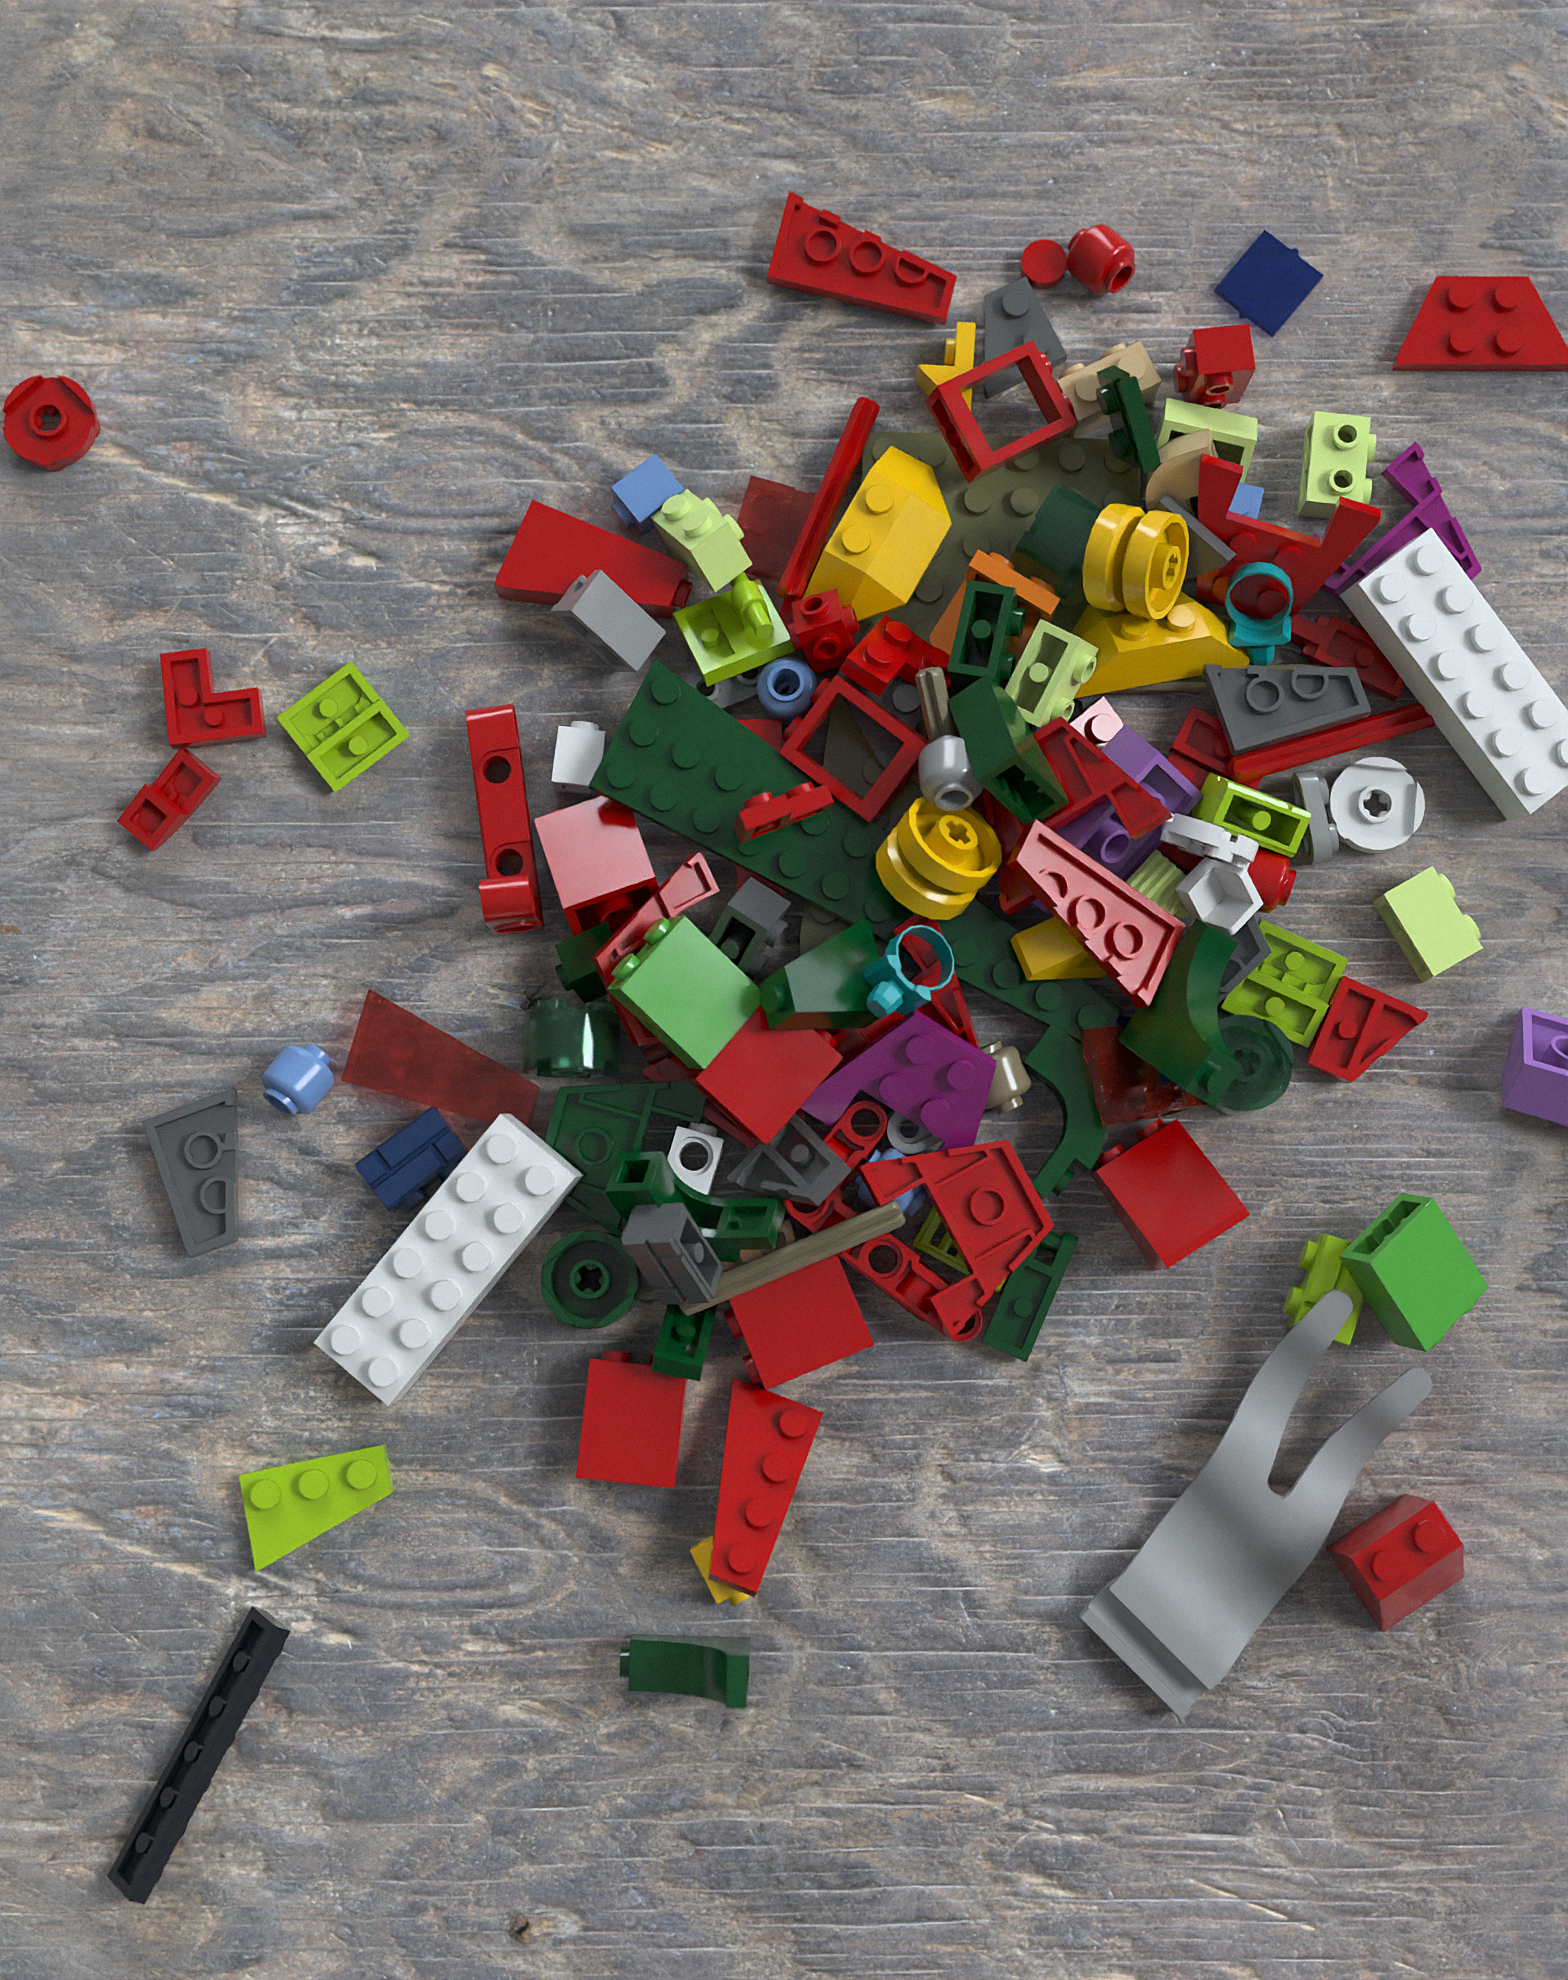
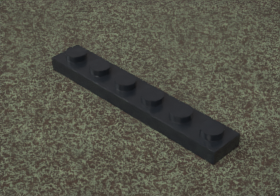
[107,1606,291,1905]

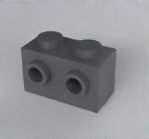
[708,877,791,981]

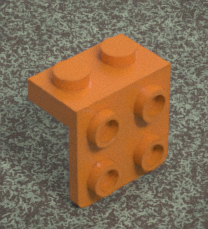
[929,549,1060,689]

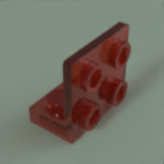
[1081,1025,1207,1126]

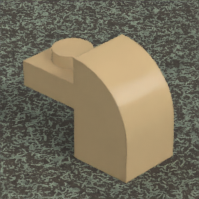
[1146,428,1218,520]

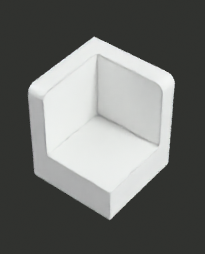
[1175,857,1263,935]

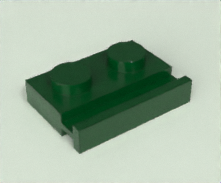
[1096,365,1161,474]

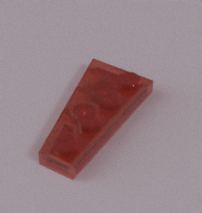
[341,989,541,1129]

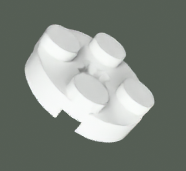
[1326,757,1425,853]
[1160,813,1260,871]

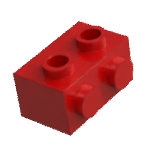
[1173,324,1256,409]

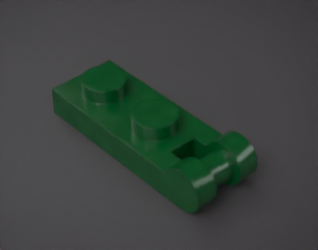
[981,1231,1078,1362]

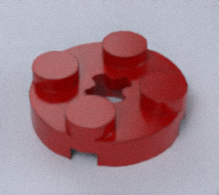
[2,375,101,472]

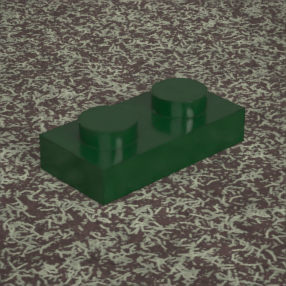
[651,1304,717,1381]

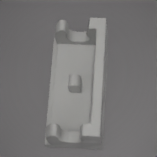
[550,570,666,672]

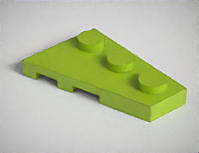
[239,1444,394,1572]

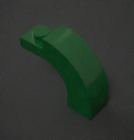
[1023,1023,1109,1200]
[605,1151,786,1262]

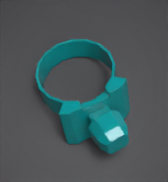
[1225,562,1293,666]
[862,925,955,1018]

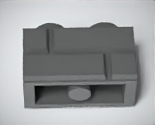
[621,1203,723,1305]

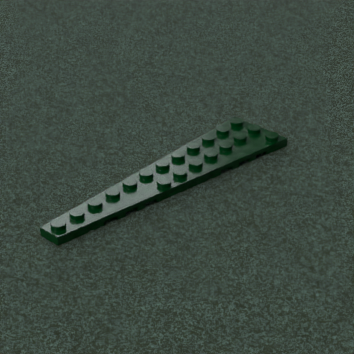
[588,659,1122,1052]

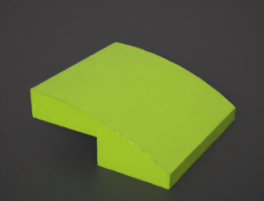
[276,661,410,793]
[1220,918,1349,1048]

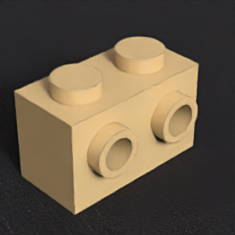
[1056,341,1162,438]

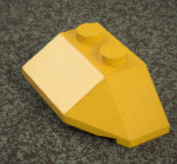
[802,445,952,622]
[1071,590,1250,699]

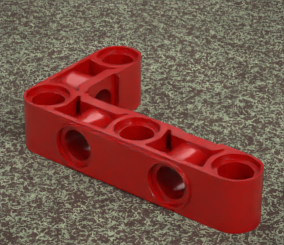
[466,704,544,937]
[784,1101,983,1342]

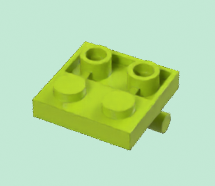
[673,571,795,687]

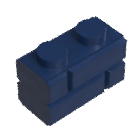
[354,1106,469,1214]

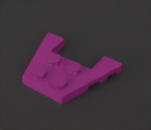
[1312,442,1482,601]
[800,1010,997,1152]

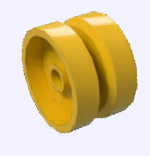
[1083,503,1189,620]
[876,796,1002,920]

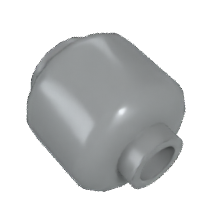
[918,735,983,811]

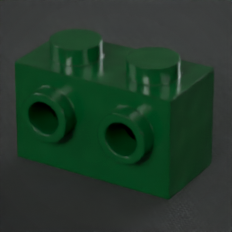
[947,580,1026,691]

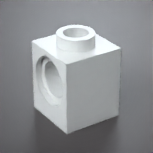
[551,721,609,796]
[667,1122,725,1195]

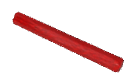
[777,397,880,602]
[1227,702,1436,783]

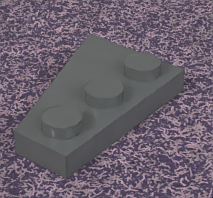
[1202,664,1371,757]
[142,1088,238,1258]

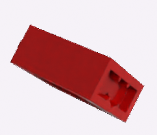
[925,340,1077,484]
[779,675,929,823]

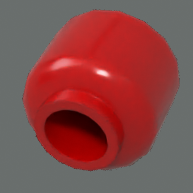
[1067,224,1136,295]
[1247,846,1296,913]

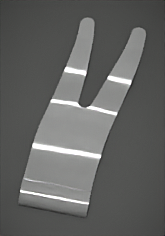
[1079,1290,1432,1720]

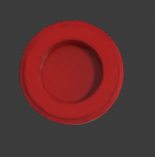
[1020,239,1067,289]

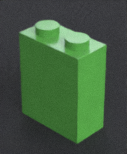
[606,916,761,1069]
[1338,1193,1489,1352]

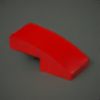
[117,748,222,851]

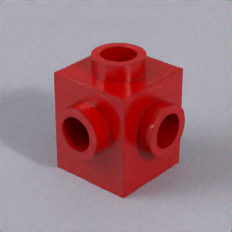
[787,588,860,674]

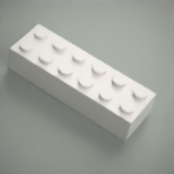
[1340,528,1568,821]
[313,1114,584,1406]

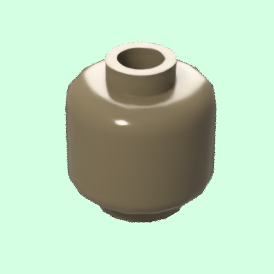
[979,1040,1032,1115]

